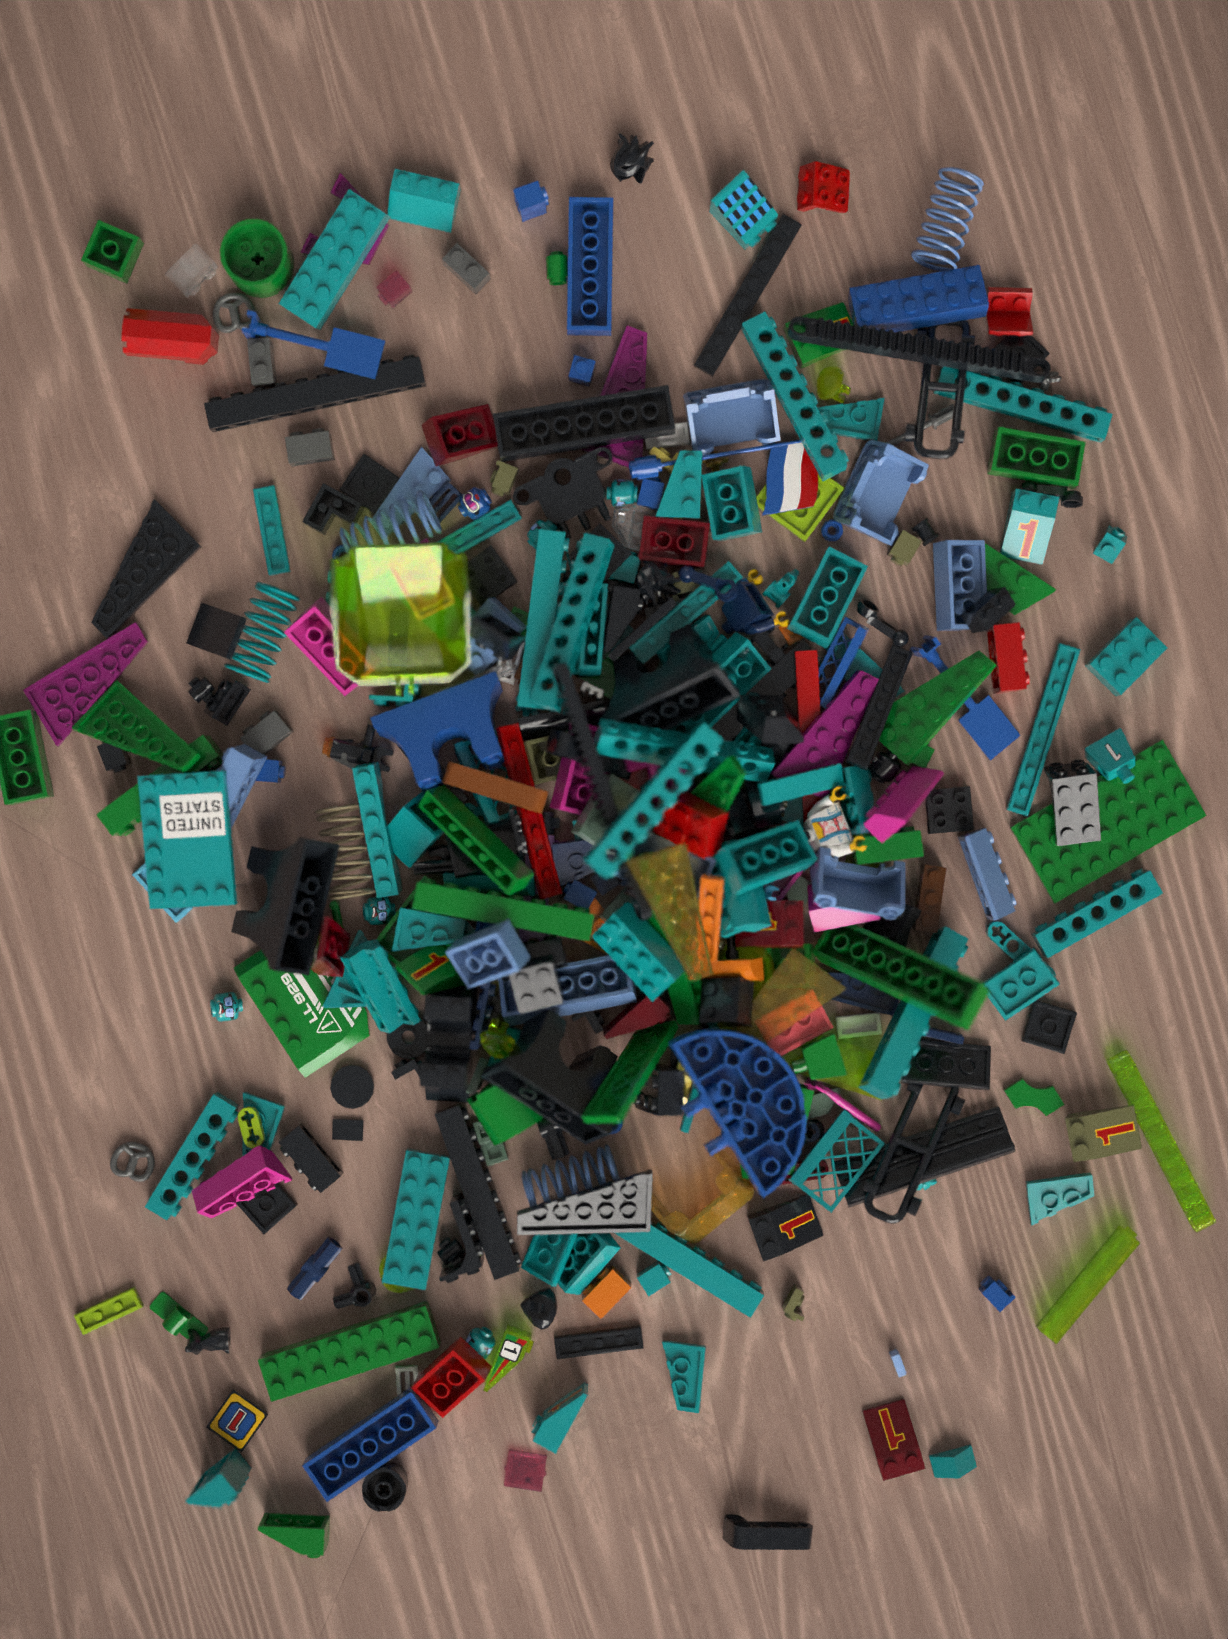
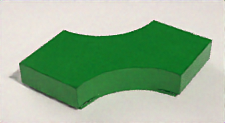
[1003,1078,1065,1116]

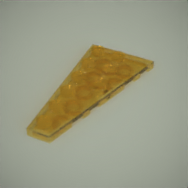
[626,843,713,980]
[730,948,847,1044]

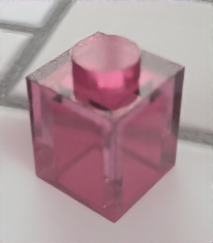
[376,270,413,309]

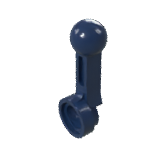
[678,565,738,602]

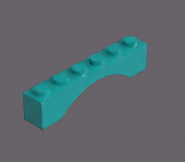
[352,762,403,898]

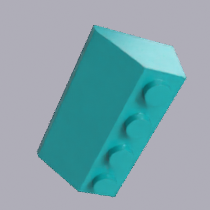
[185,1448,252,1508]

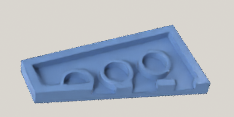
[372,447,451,537]

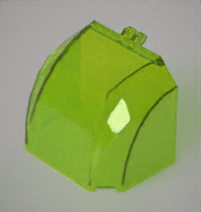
[330,543,471,696]

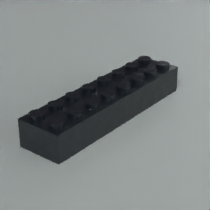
[493,385,676,462]

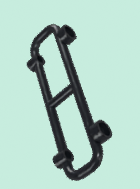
[905,320,975,459]
[863,1084,965,1224]

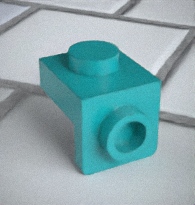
[1093,525,1128,564]

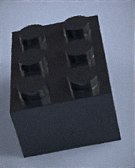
[634,1064,684,1116]

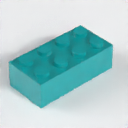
[787,547,868,648]
[714,820,818,896]
[591,902,689,1002]

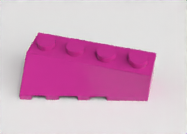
[191,1145,292,1218]

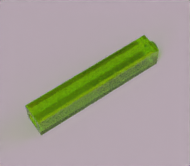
[1036,1225,1141,1344]

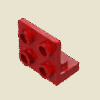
[986,287,1033,337]

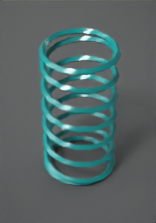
[224,582,301,683]

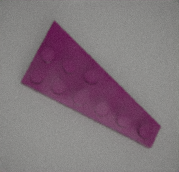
[580,325,647,468]
[23,622,149,747]
[770,670,879,799]

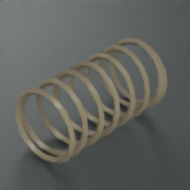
[315,803,376,900]

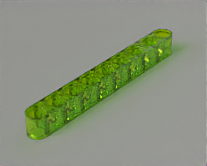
[1106,1050,1216,1233]

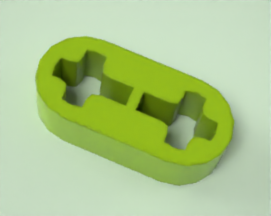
[238,1106,265,1149]

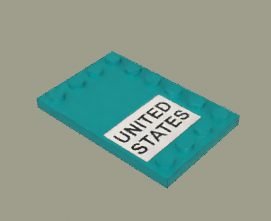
[138,770,238,909]

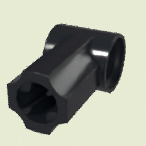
[537,1118,570,1160]

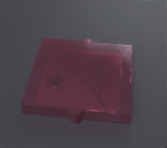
[504,1449,547,1492]

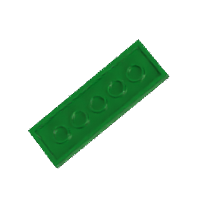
[582,1021,679,1123]

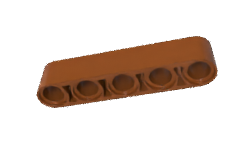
[441,761,549,814]

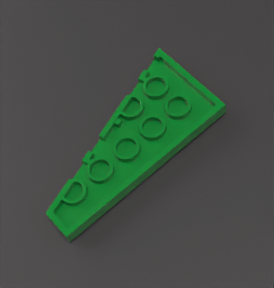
[860,650,997,766]
[72,680,201,773]
[653,755,747,839]

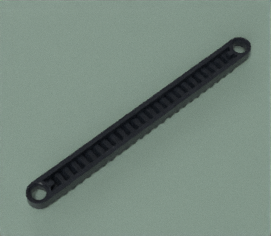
[787,316,1051,383]
[552,662,653,922]

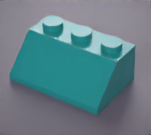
[387,169,461,233]

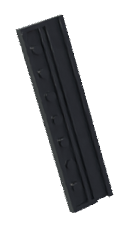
[834,1106,1016,1208]

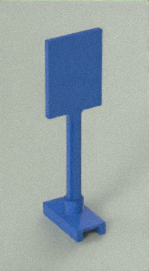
[242,310,386,380]
[909,635,1021,761]

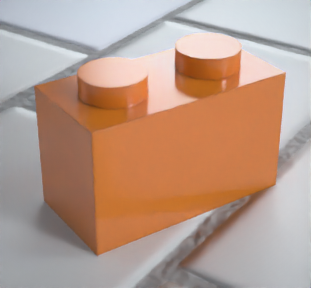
[582,1265,632,1319]

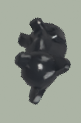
[185,1327,231,1355]

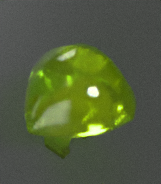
[816,366,851,404]
[479,1018,515,1059]

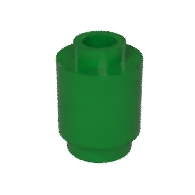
[546,251,568,286]

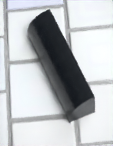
[517,700,606,741]

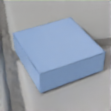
[889,1349,906,1378]

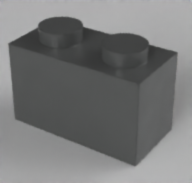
[442,243,491,295]
[247,337,277,388]
[285,428,335,467]
[240,710,294,755]

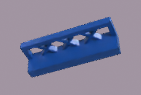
[818,617,869,708]

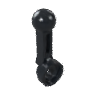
[1020,481,1083,508]
[856,598,909,647]

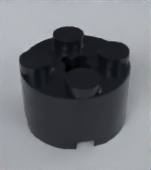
[362,1460,409,1512]

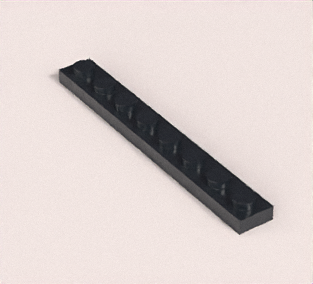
[694,214,802,377]

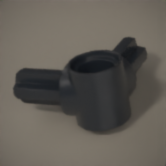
[333,1262,376,1309]

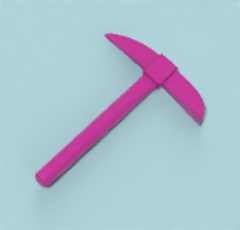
[804,1077,881,1132]

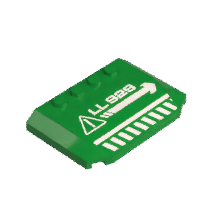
[234,950,370,1078]

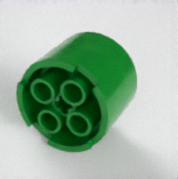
[220,219,294,298]
[466,1083,544,1146]

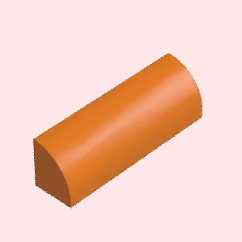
[696,958,764,981]

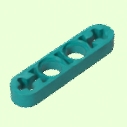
[986,921,1056,977]

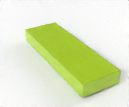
[74,1286,144,1335]

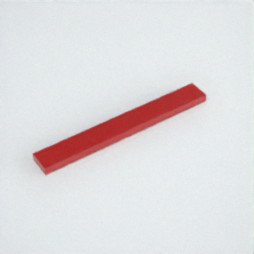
[794,650,821,827]
[496,722,562,899]

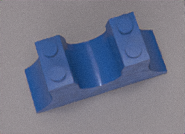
[370,671,505,793]

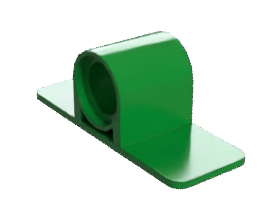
[150,1292,208,1339]

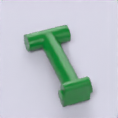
[329,899,344,929]

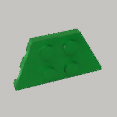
[985,544,1056,615]

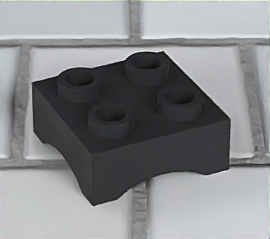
[456,545,517,606]
[925,786,974,834]
[864,904,922,947]

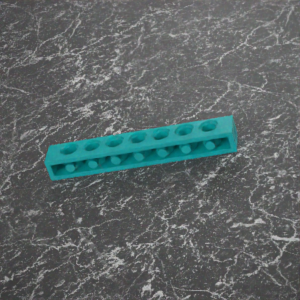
[742,311,849,482]
[933,366,1113,443]
[529,533,615,713]
[594,719,775,782]
[582,722,724,879]

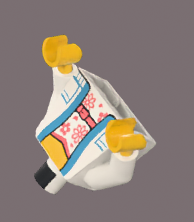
[803,787,867,857]

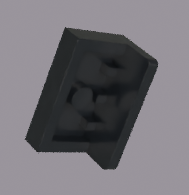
[204,675,251,726]

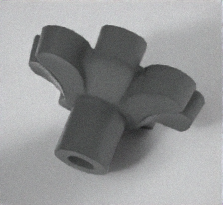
[1034,369,1062,391]

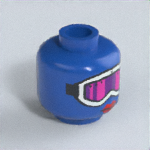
[458,487,492,520]

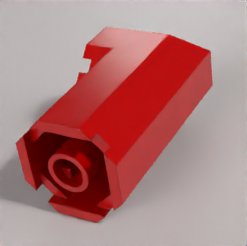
[121,308,219,365]

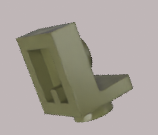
[781,1284,805,1321]

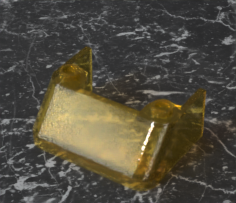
[651,1149,754,1244]

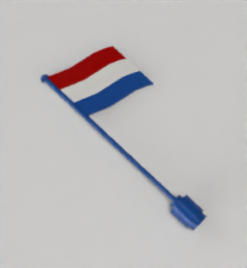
[629,434,822,516]

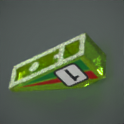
[483,1324,534,1392]

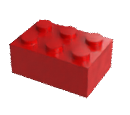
[986,622,1030,694]
[653,789,728,859]
[411,1337,492,1418]

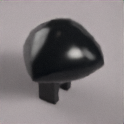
[520,1288,558,1330]

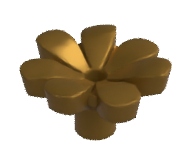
[702,451,729,473]

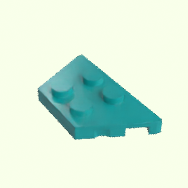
[322,930,368,1008]

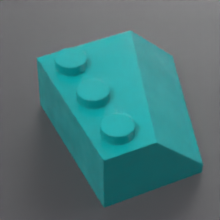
[839,766,874,834]
[558,1233,621,1295]

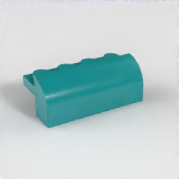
[558,583,608,677]
[710,840,771,938]
[340,939,421,1033]

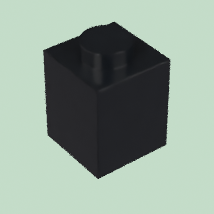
[97,743,131,774]

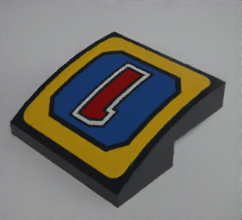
[206,1389,269,1453]

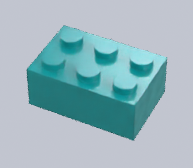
[701,465,762,541]
[1085,617,1168,696]

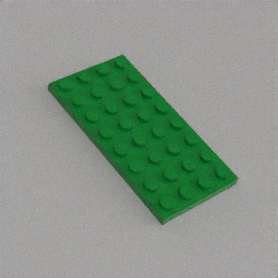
[1010,740,1207,903]

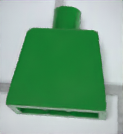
[791,1032,847,1080]

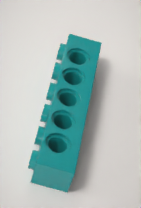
[1031,868,1163,958]
[145,1092,239,1220]

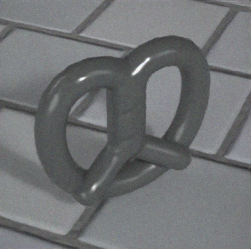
[213,293,256,333]
[110,1142,154,1182]

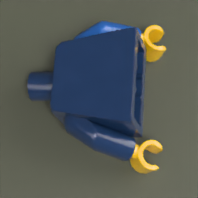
[722,569,790,635]

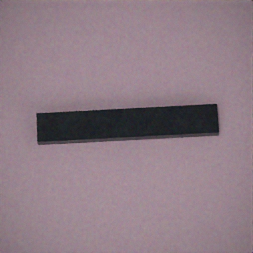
[846,644,913,770]

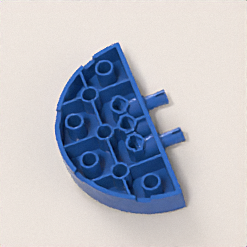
[668,1029,806,1198]

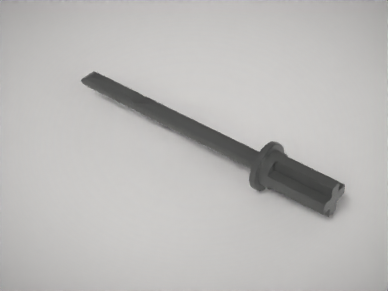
[856,404,954,461]

